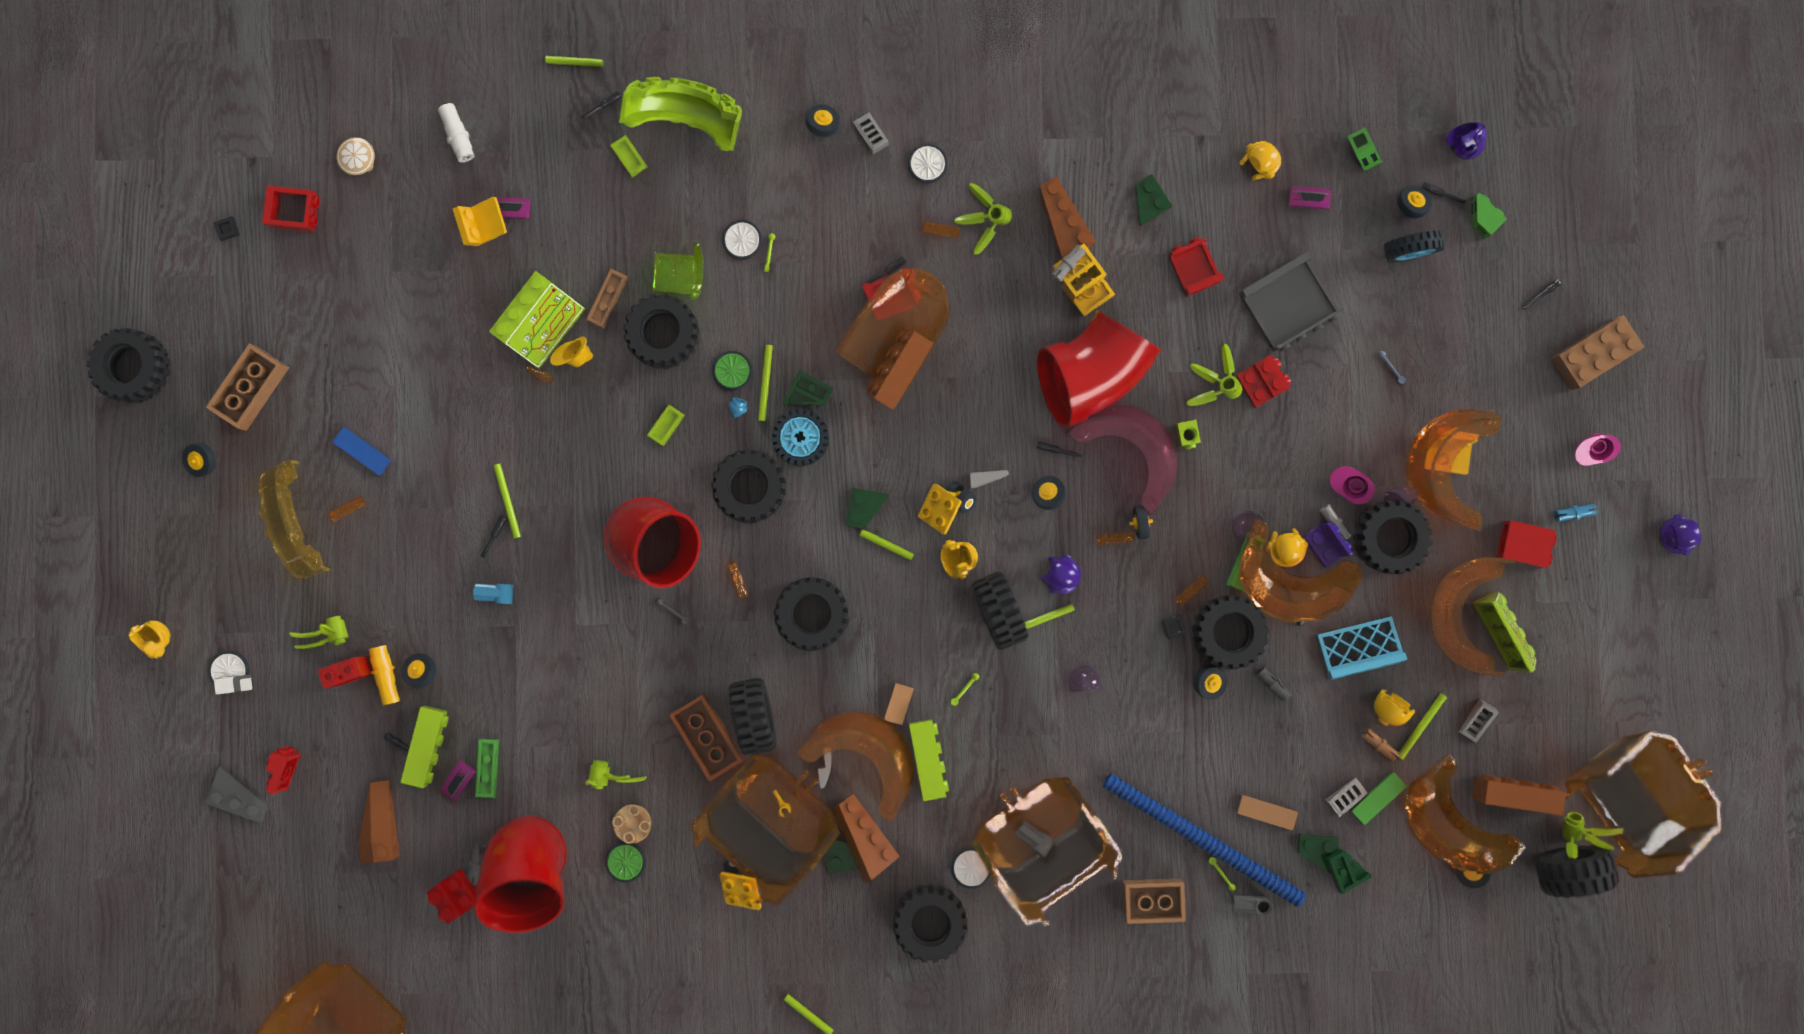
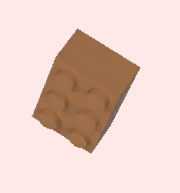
[1122,878,1186,924]

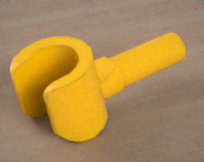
[772,790,791,817]

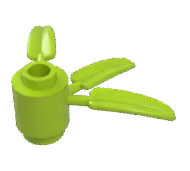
[954,183,1012,255]
[1186,344,1242,406]
[290,616,349,649]
[585,760,647,789]
[1561,812,1624,859]

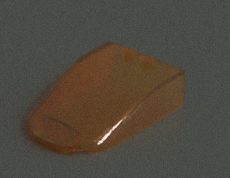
[834,268,950,394]

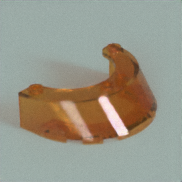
[1406,408,1502,530]
[1240,518,1363,623]
[1430,557,1515,676]
[796,711,914,823]
[1404,753,1525,874]

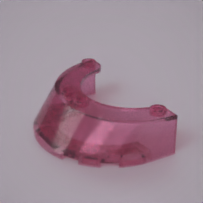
[1066,405,1178,516]

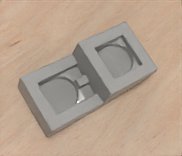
[818,746,832,788]

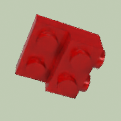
[1236,355,1291,408]
[266,746,301,794]
[426,868,475,924]

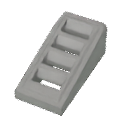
[853,112,889,154]
[969,470,1009,489]
[1459,698,1499,743]
[1325,777,1368,817]

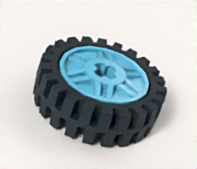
[1384,230,1445,263]
[772,409,829,466]

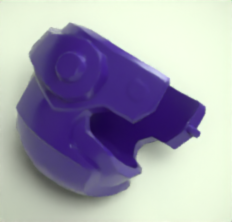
[1445,122,1487,160]
[1660,514,1701,556]
[1041,555,1081,594]

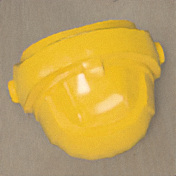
[1240,141,1281,181]
[1266,528,1308,567]
[940,540,978,580]
[128,621,171,659]

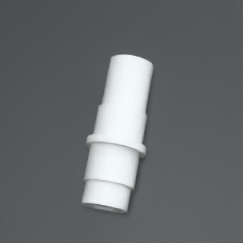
[438,103,474,162]

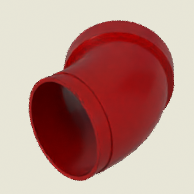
[1037,310,1162,428]
[604,497,701,588]
[475,816,567,933]

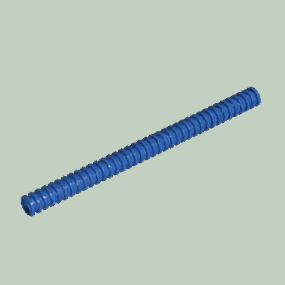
[1103,773,1306,907]

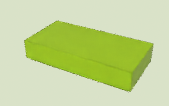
[610,135,647,178]
[647,404,685,447]

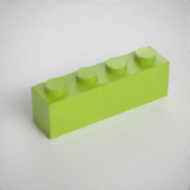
[400,706,449,788]
[909,719,949,801]

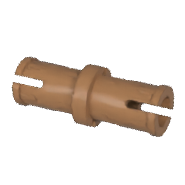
[1361,728,1400,762]

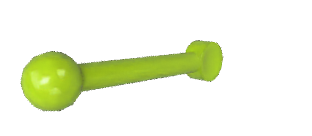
[764,233,775,272]
[951,673,979,706]
[1208,857,1236,892]

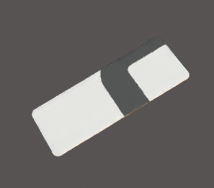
[214,675,252,694]

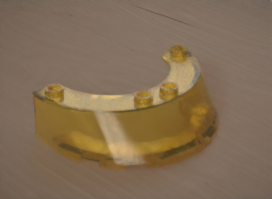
[259,460,331,580]

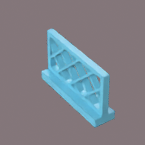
[1316,616,1407,681]

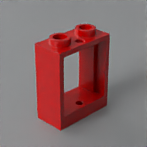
[262,186,320,232]
[317,656,373,689]

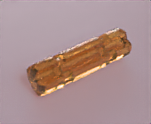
[923,221,960,238]
[328,496,366,521]
[1096,532,1135,545]
[727,561,748,598]
[1175,575,1209,606]

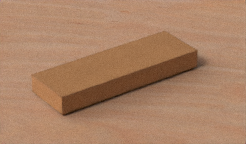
[586,268,629,329]
[1236,794,1298,831]

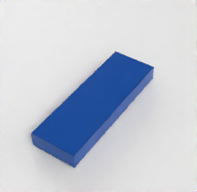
[333,427,392,476]

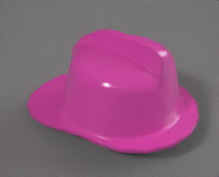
[1575,433,1621,466]
[1330,466,1374,504]

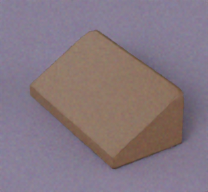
[884,683,914,725]

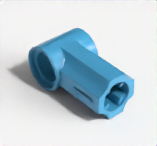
[473,584,514,604]

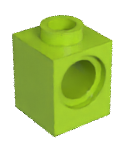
[1174,420,1201,450]

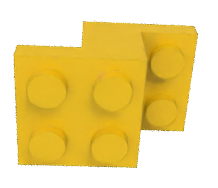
[1053,244,1115,317]

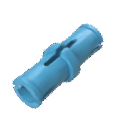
[1554,503,1597,522]

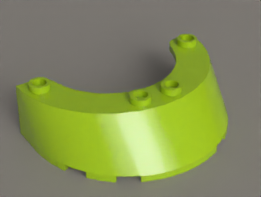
[619,77,742,151]

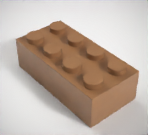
[1550,315,1644,390]
[206,343,290,431]

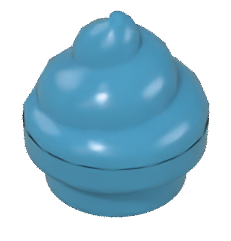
[728,398,748,418]

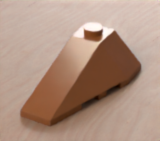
[358,780,400,863]

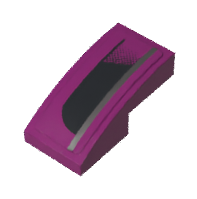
[1289,187,1331,210]
[496,197,531,219]
[439,760,477,802]

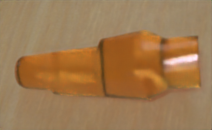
[527,366,554,384]

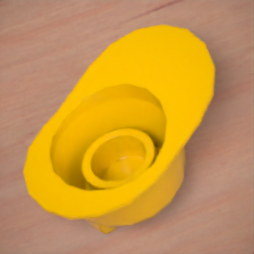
[550,336,593,367]

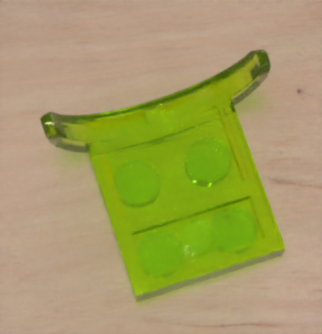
[653,243,704,300]

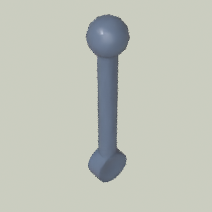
[1378,351,1406,384]

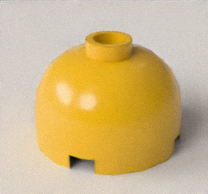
[1374,689,1415,726]

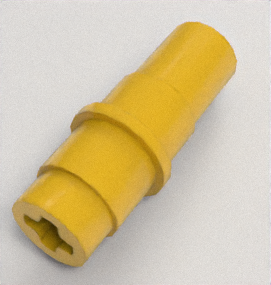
[368,645,400,705]

